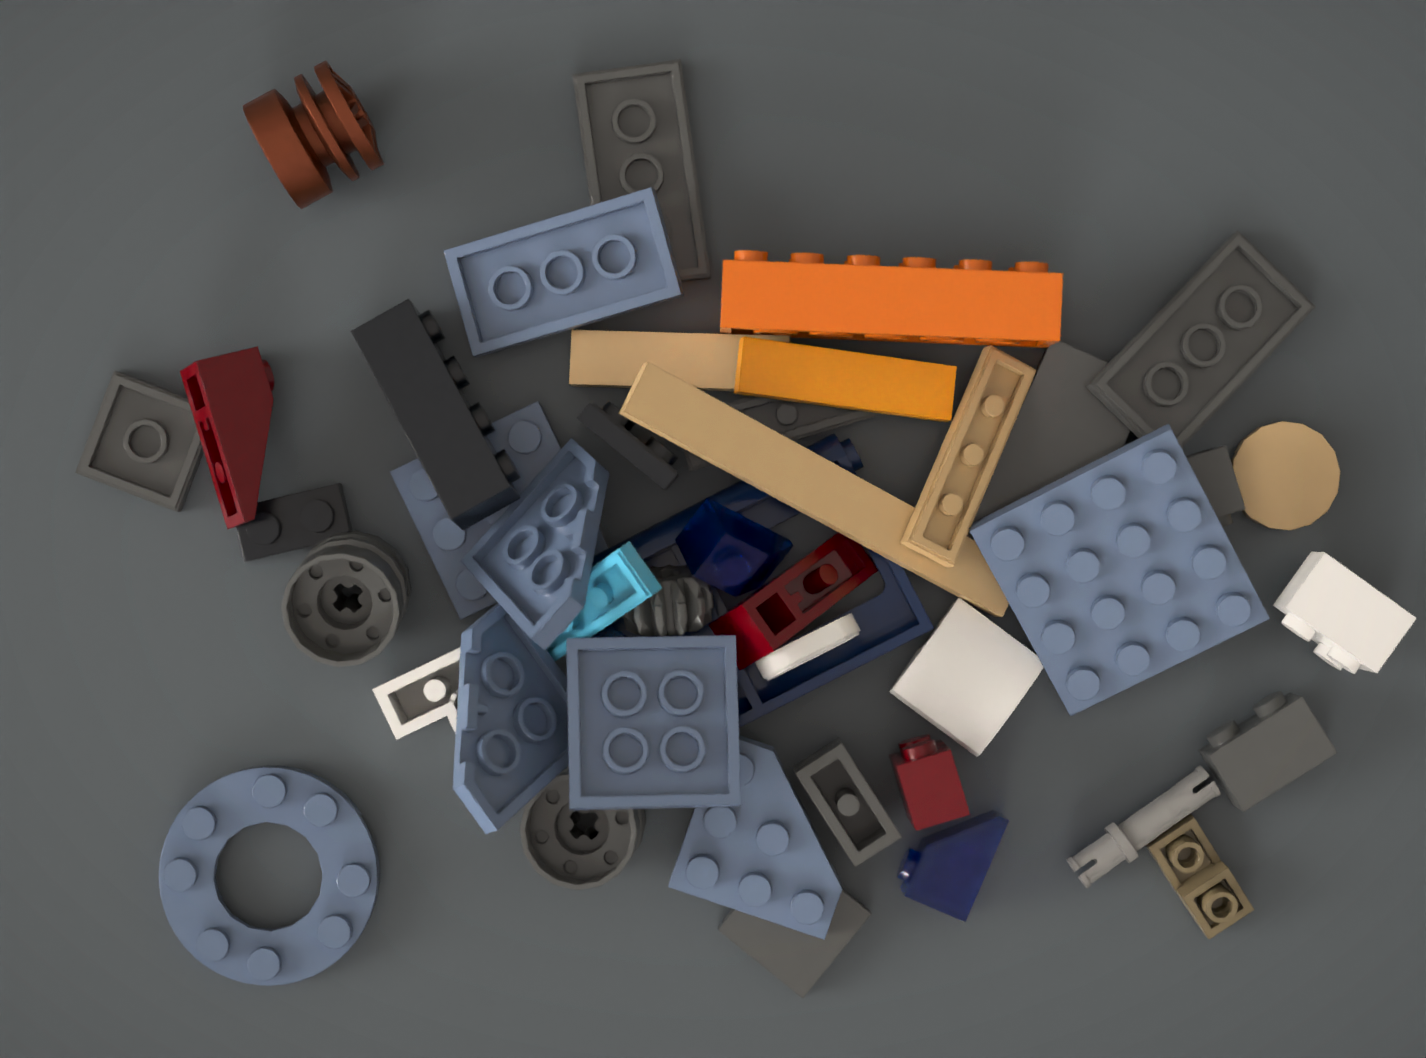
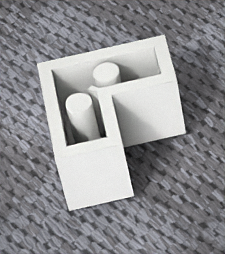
[1273,551,1417,674]
[372,647,461,740]

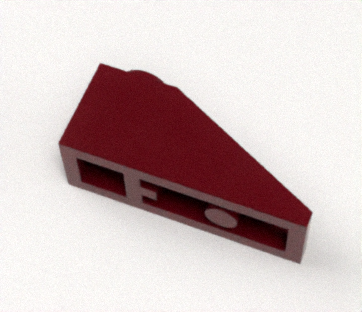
[180,346,274,529]
[708,532,878,670]

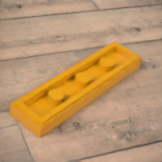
[734,336,957,422]

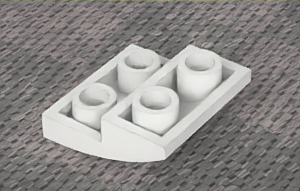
[889,597,1044,757]

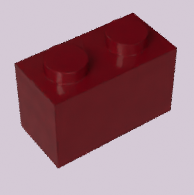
[889,734,970,831]

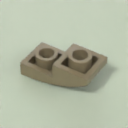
[1145,814,1254,939]

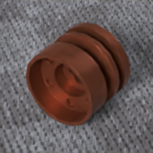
[243,60,384,209]

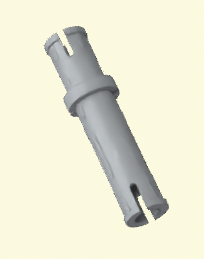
[1066,765,1221,889]

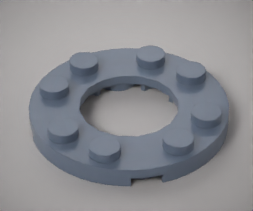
[159,765,380,986]

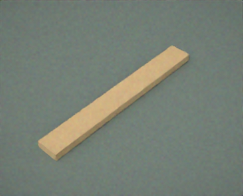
[619,362,1009,617]

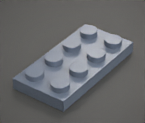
[444,187,685,357]

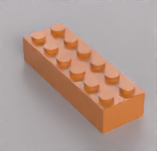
[720,250,1063,348]

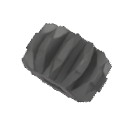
[622,564,714,637]

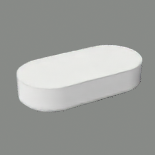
[755,613,861,681]

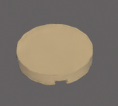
[1231,421,1340,530]

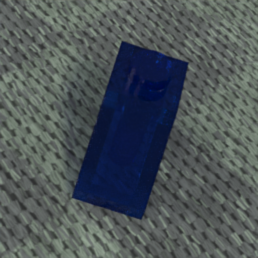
[675,498,793,597]
[897,810,1009,922]

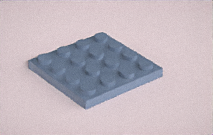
[969,423,1270,716]

